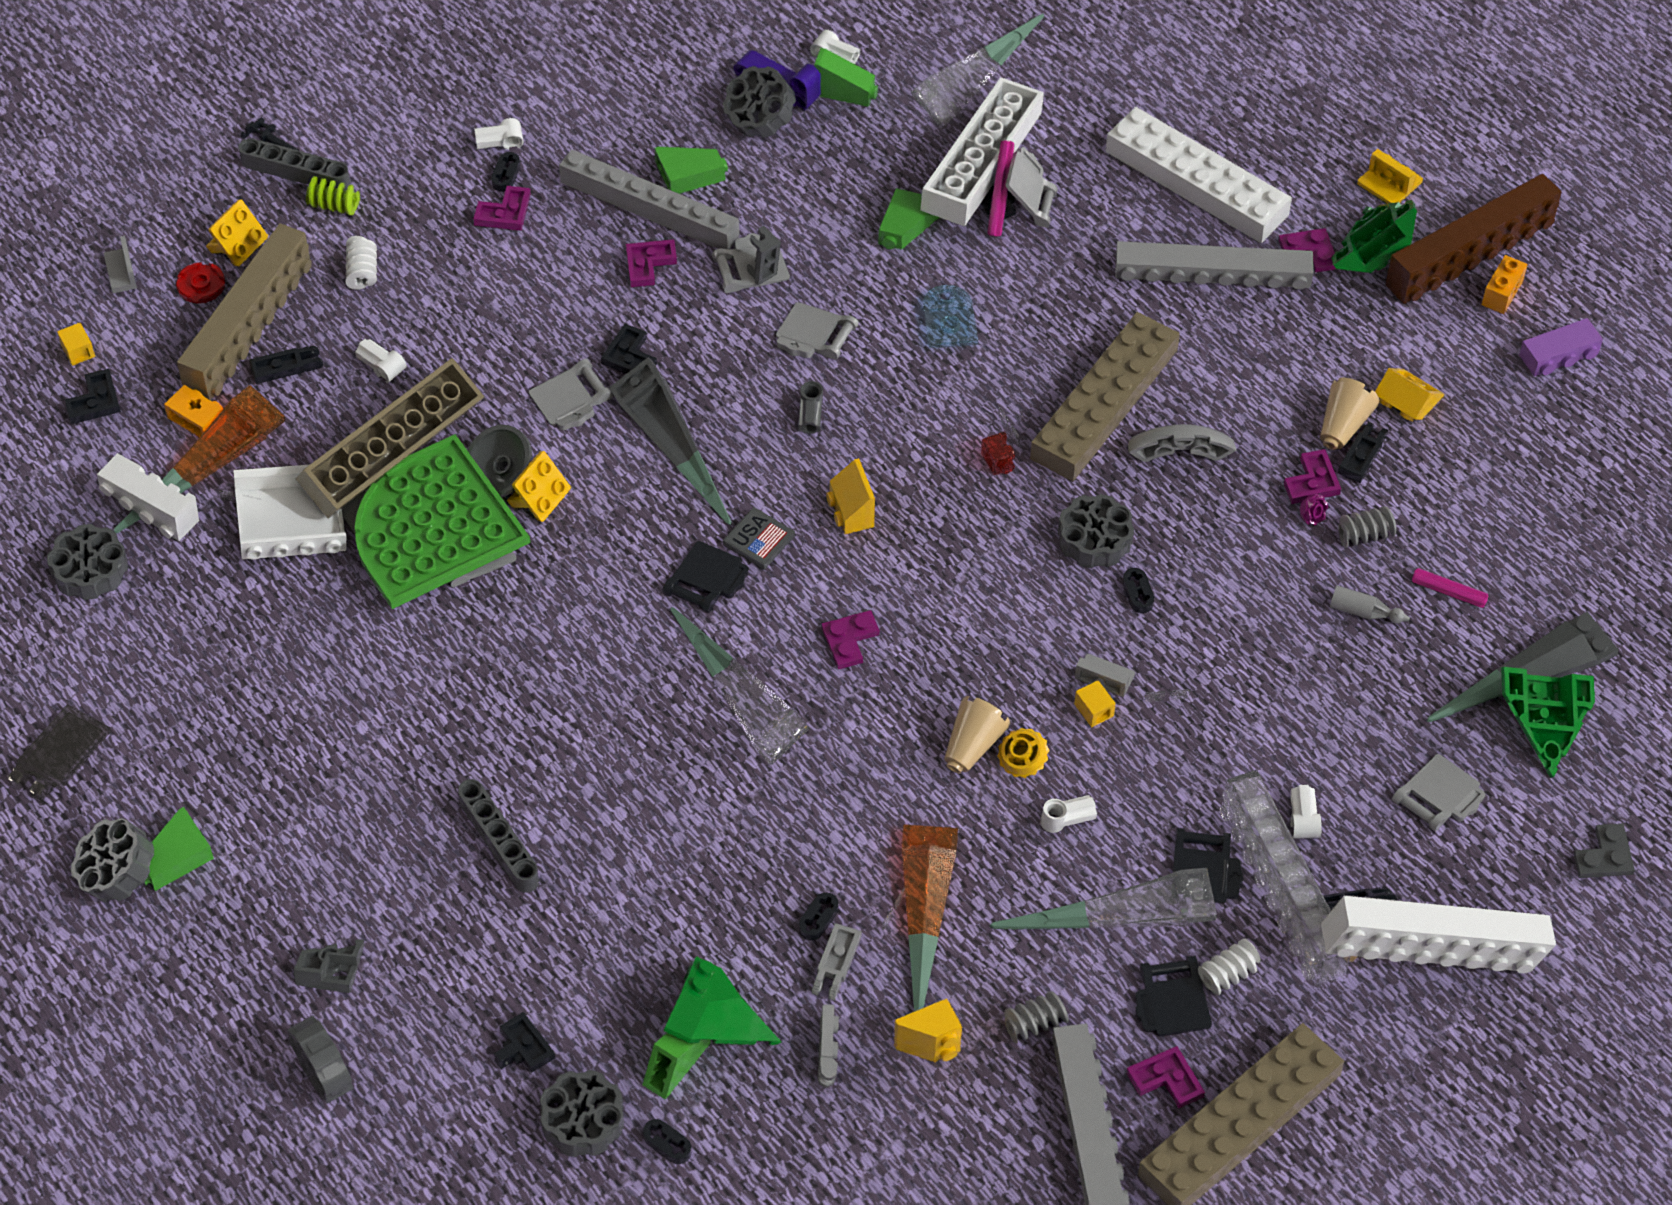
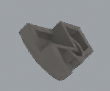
[294,939,364,993]

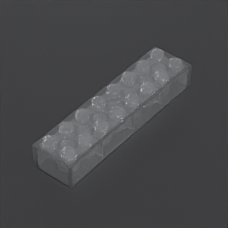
[1220,770,1350,987]

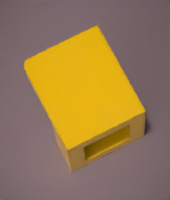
[57,323,95,366]
[1074,681,1116,728]

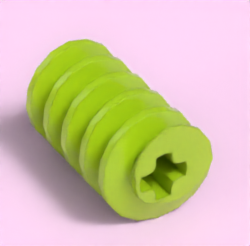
[306,176,360,216]

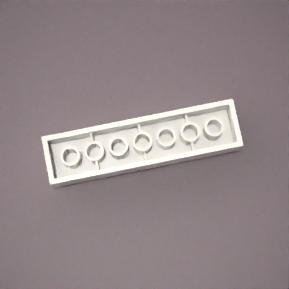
[921,77,1044,226]
[1106,107,1292,243]
[1321,896,1556,973]

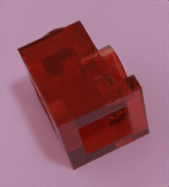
[981,431,1015,475]

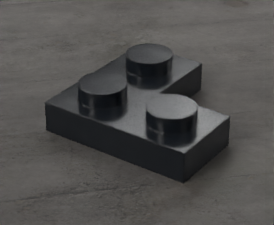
[601,323,657,374]
[64,368,121,425]

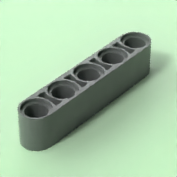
[238,138,350,190]
[458,779,539,893]

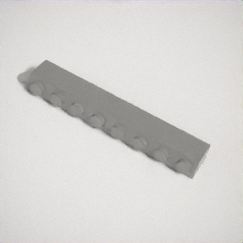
[559,149,739,249]
[1115,241,1313,289]
[1052,1023,1129,1205]

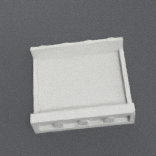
[234,465,346,560]

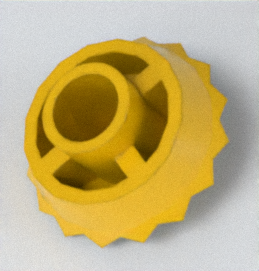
[997,728,1049,778]

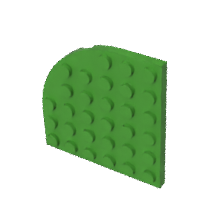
[355,434,530,609]

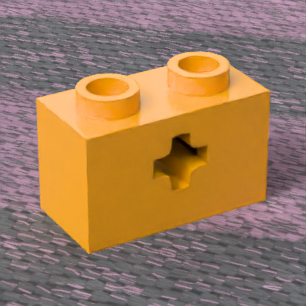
[1481,255,1528,314]
[164,385,226,441]

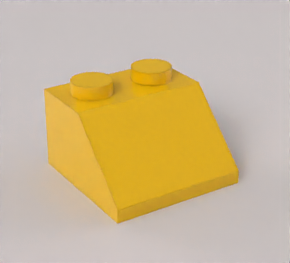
[1375,368,1445,421]
[826,458,875,534]
[894,998,962,1062]

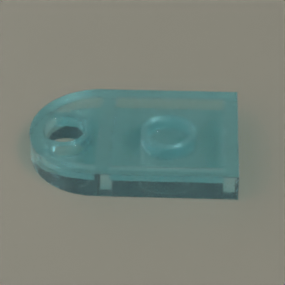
[923,285,978,349]

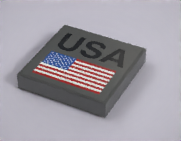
[723,507,795,570]

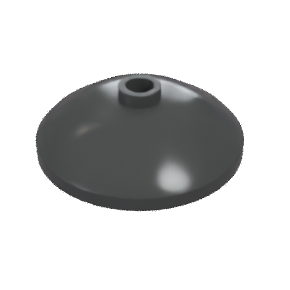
[467,425,532,498]

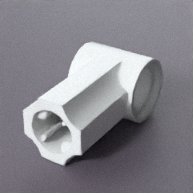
[810,30,860,64]
[475,118,523,149]
[355,339,407,383]
[1290,785,1322,838]
[1040,795,1097,833]

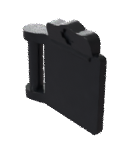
[662,541,749,613]
[1171,828,1244,903]
[1135,955,1212,1037]

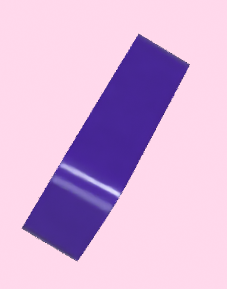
[733,50,821,111]

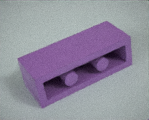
[1519,318,1603,376]

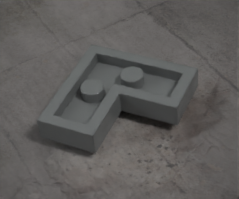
[1574,823,1635,878]

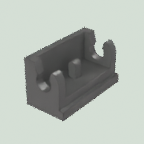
[747,226,781,285]

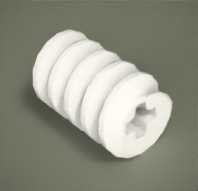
[346,236,377,290]
[1198,938,1261,996]

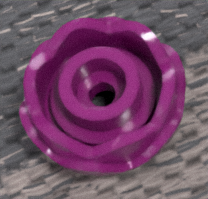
[1300,494,1328,525]

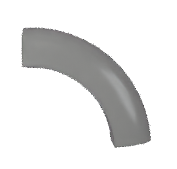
[1128,424,1236,462]

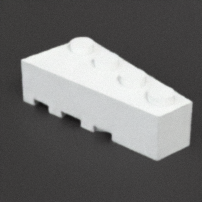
[97,453,199,541]

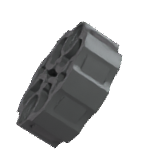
[723,66,796,138]
[1058,494,1134,568]
[47,524,128,600]
[71,818,154,902]
[286,1015,354,1104]
[540,1070,624,1157]

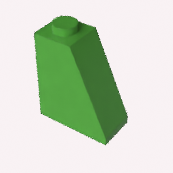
[814,48,878,107]
[654,147,728,194]
[878,188,940,250]
[144,807,214,891]
[642,1033,711,1100]

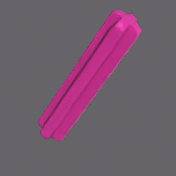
[1412,568,1488,608]

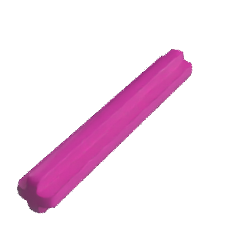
[987,140,1015,237]

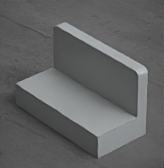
[104,236,137,293]
[1075,654,1135,697]

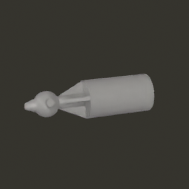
[1330,585,1410,624]

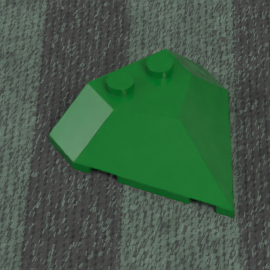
[1332,200,1417,273]
[1501,667,1595,778]
[663,956,782,1045]

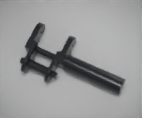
[241,117,299,151]

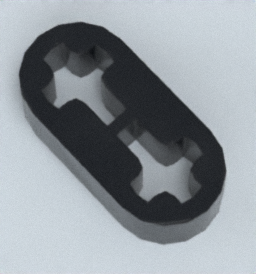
[491,152,521,192]
[1123,568,1154,613]
[799,893,838,940]
[643,1119,692,1164]

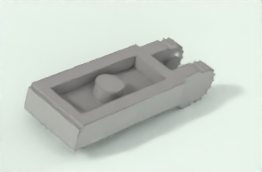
[812,923,862,1001]
[818,1004,839,1088]

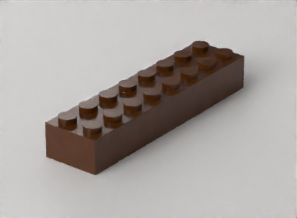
[1385,173,1562,304]

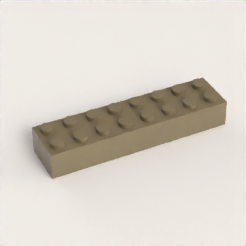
[177,223,312,400]
[1030,312,1180,482]
[296,357,485,519]
[1138,1023,1345,1205]

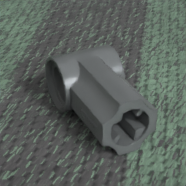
[798,381,823,434]

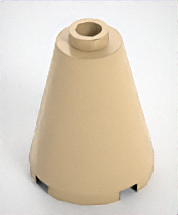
[1320,377,1379,450]
[944,696,1010,774]

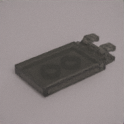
[8,704,111,803]

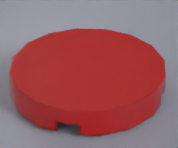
[176,262,225,304]

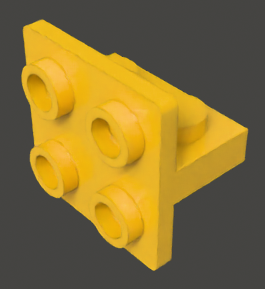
[1357,148,1423,204]
[206,200,268,266]
[507,451,571,522]

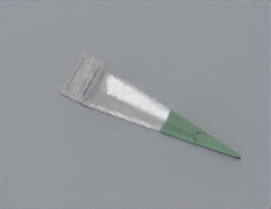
[911,14,1044,129]
[671,607,810,765]
[990,868,1217,929]

